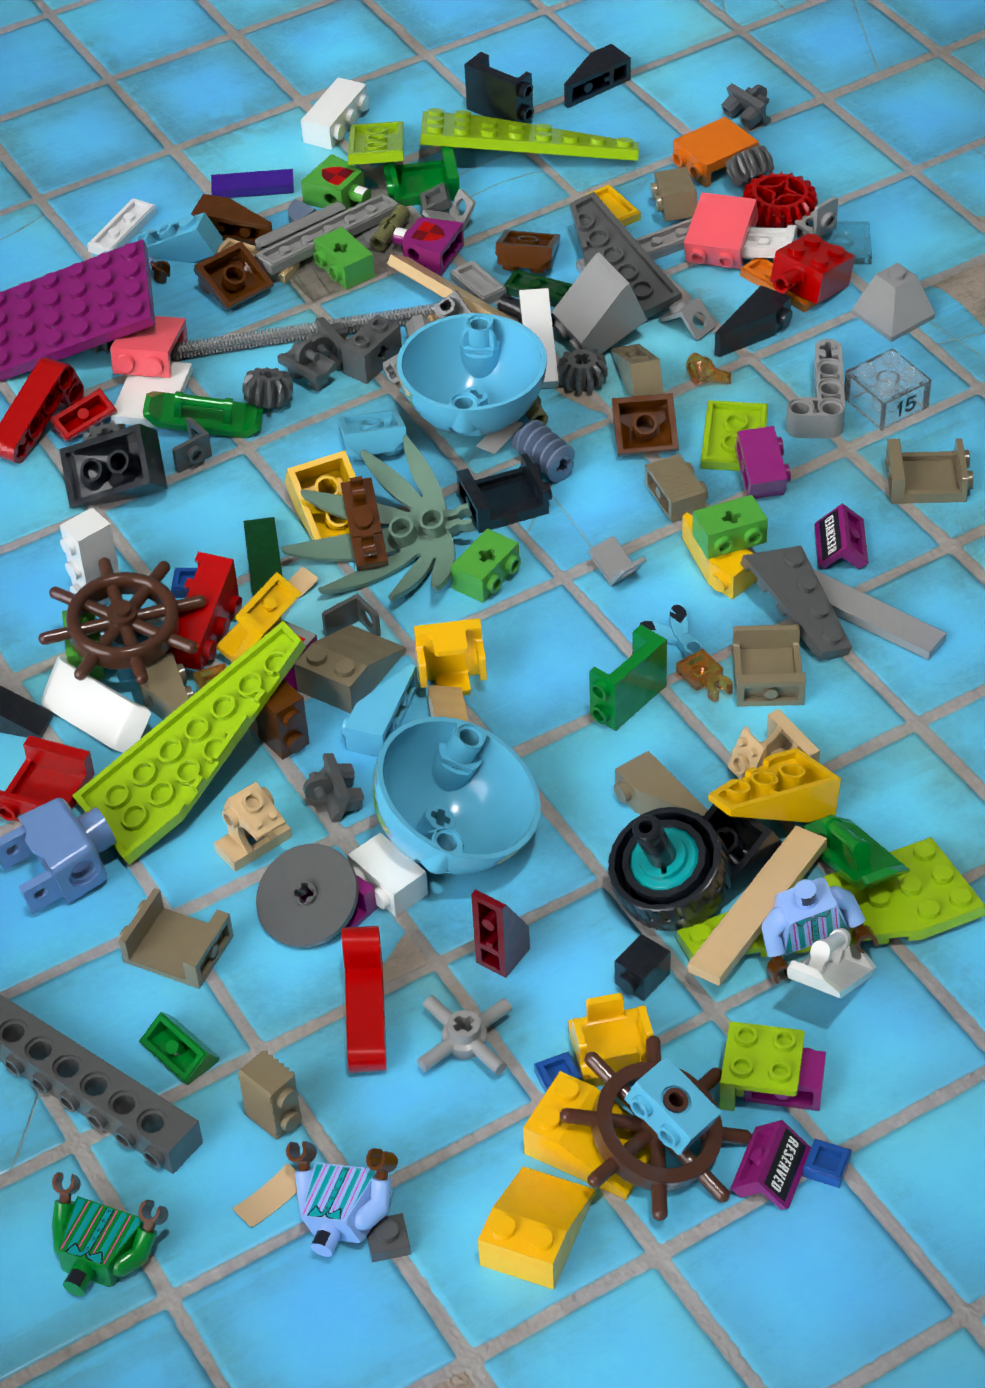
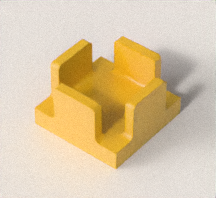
[414,618,487,696]
[568,993,654,1087]

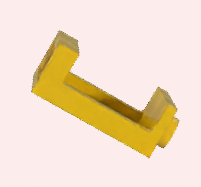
[216,572,302,662]

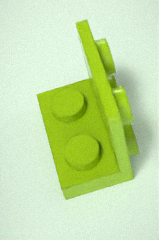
[719,1021,805,1111]

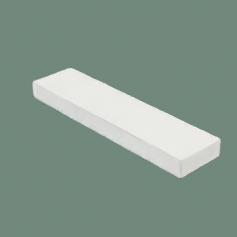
[519,288,559,389]

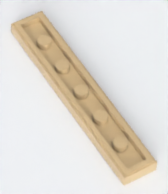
[387,254,522,324]
[688,826,827,986]

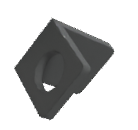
[172,417,212,473]
[322,593,381,636]

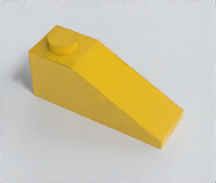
[682,512,758,600]

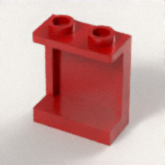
[0,735,95,822]

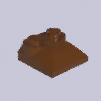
[495,230,561,273]
[194,241,274,311]
[612,393,679,456]

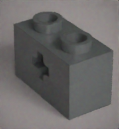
[341,315,402,384]

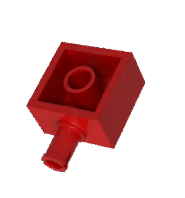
[770,233,855,304]

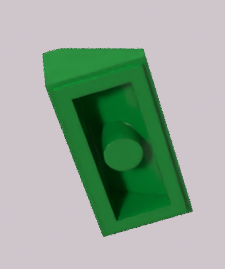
[139,1012,220,1085]

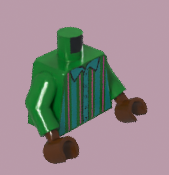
[52,1172,169,1296]

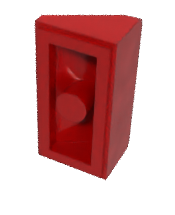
[50,388,117,443]

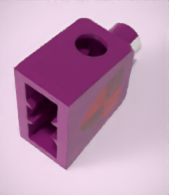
[393,217,464,276]

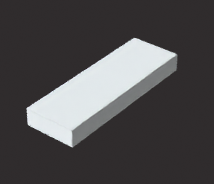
[87,198,157,255]

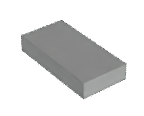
[450,260,506,304]

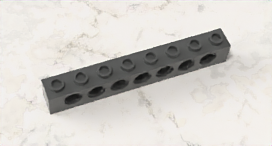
[0,994,203,1174]

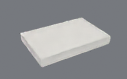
[110,361,193,429]

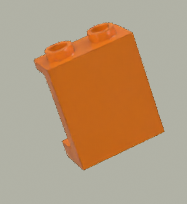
[672,116,759,187]

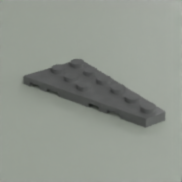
[570,192,682,318]

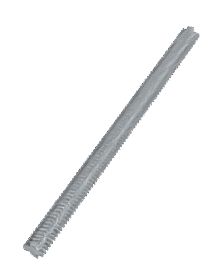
[170,303,438,361]

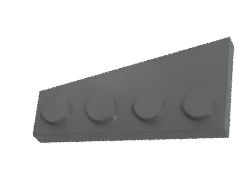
[740,546,852,660]

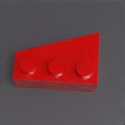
[165,551,242,671]

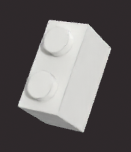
[348,833,428,917]

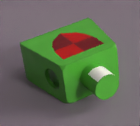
[301,154,371,211]

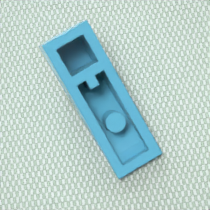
[341,664,418,757]

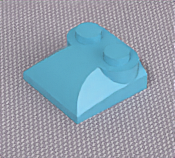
[338,409,407,460]

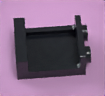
[464,52,534,123]
[456,453,552,533]

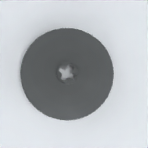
[256,843,359,948]

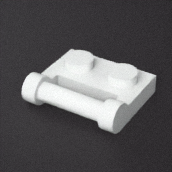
[742,225,797,260]

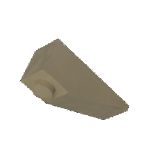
[611,344,664,397]
[614,751,708,816]

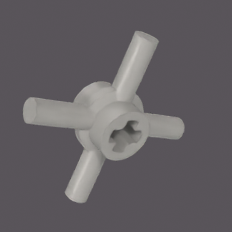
[417,995,512,1075]

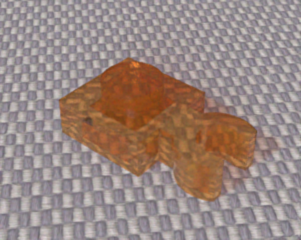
[676,649,733,702]

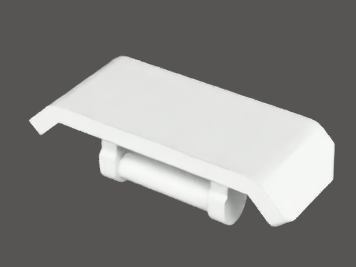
[41,656,151,753]
[787,928,876,999]

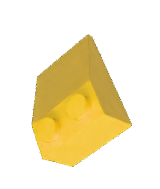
[285,450,356,540]
[523,1071,650,1200]
[478,1166,596,1290]

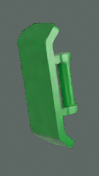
[143,391,263,438]
[803,814,910,891]

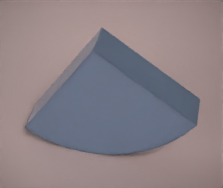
[288,199,316,222]

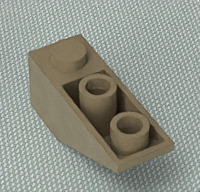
[138,652,193,720]

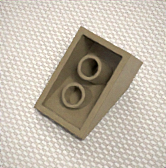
[294,625,406,714]

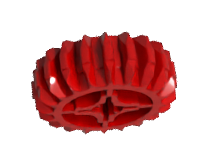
[742,171,818,230]

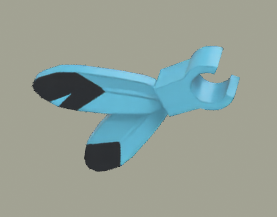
[639,605,704,663]

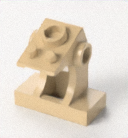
[727,709,820,780]
[214,782,292,872]

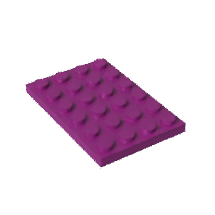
[0,239,156,382]

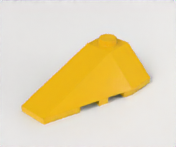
[708,748,841,823]

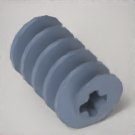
[511,420,575,482]

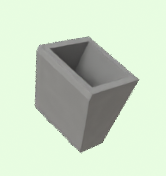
[552,252,647,354]

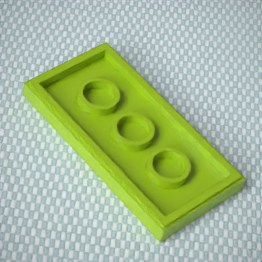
[348,121,405,165]

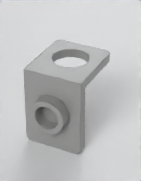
[422,189,476,230]
[795,196,838,237]
[659,297,715,340]
[589,536,647,586]

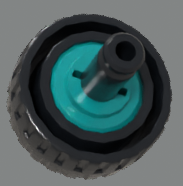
[608,807,732,931]

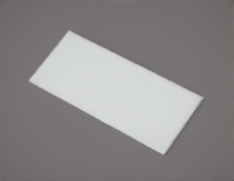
[476,421,523,454]

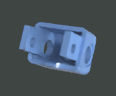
[0,798,117,914]

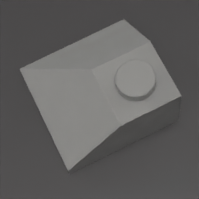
[852,263,935,342]

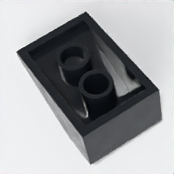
[59,424,168,509]
[704,804,782,918]

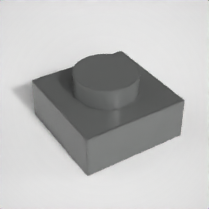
[419,182,452,212]
[367,1213,411,1263]

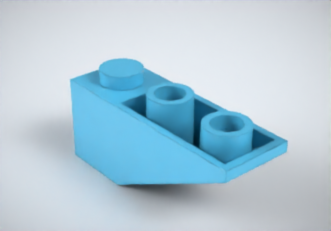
[135,212,223,263]

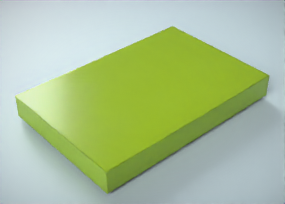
[701,400,768,471]

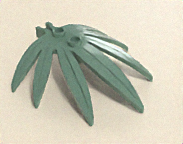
[281,435,475,601]

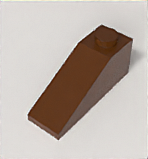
[191,194,272,246]

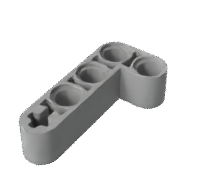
[786,339,845,438]

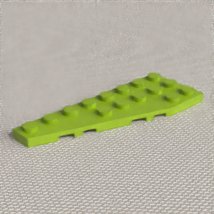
[420,108,639,161]
[72,621,306,865]
[677,837,985,960]

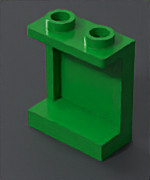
[383,146,460,206]
[589,625,667,731]

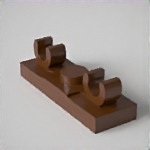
[340,476,389,571]

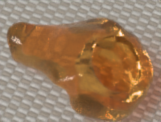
[686,352,731,385]

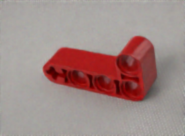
[0,357,84,463]
[342,925,387,1073]

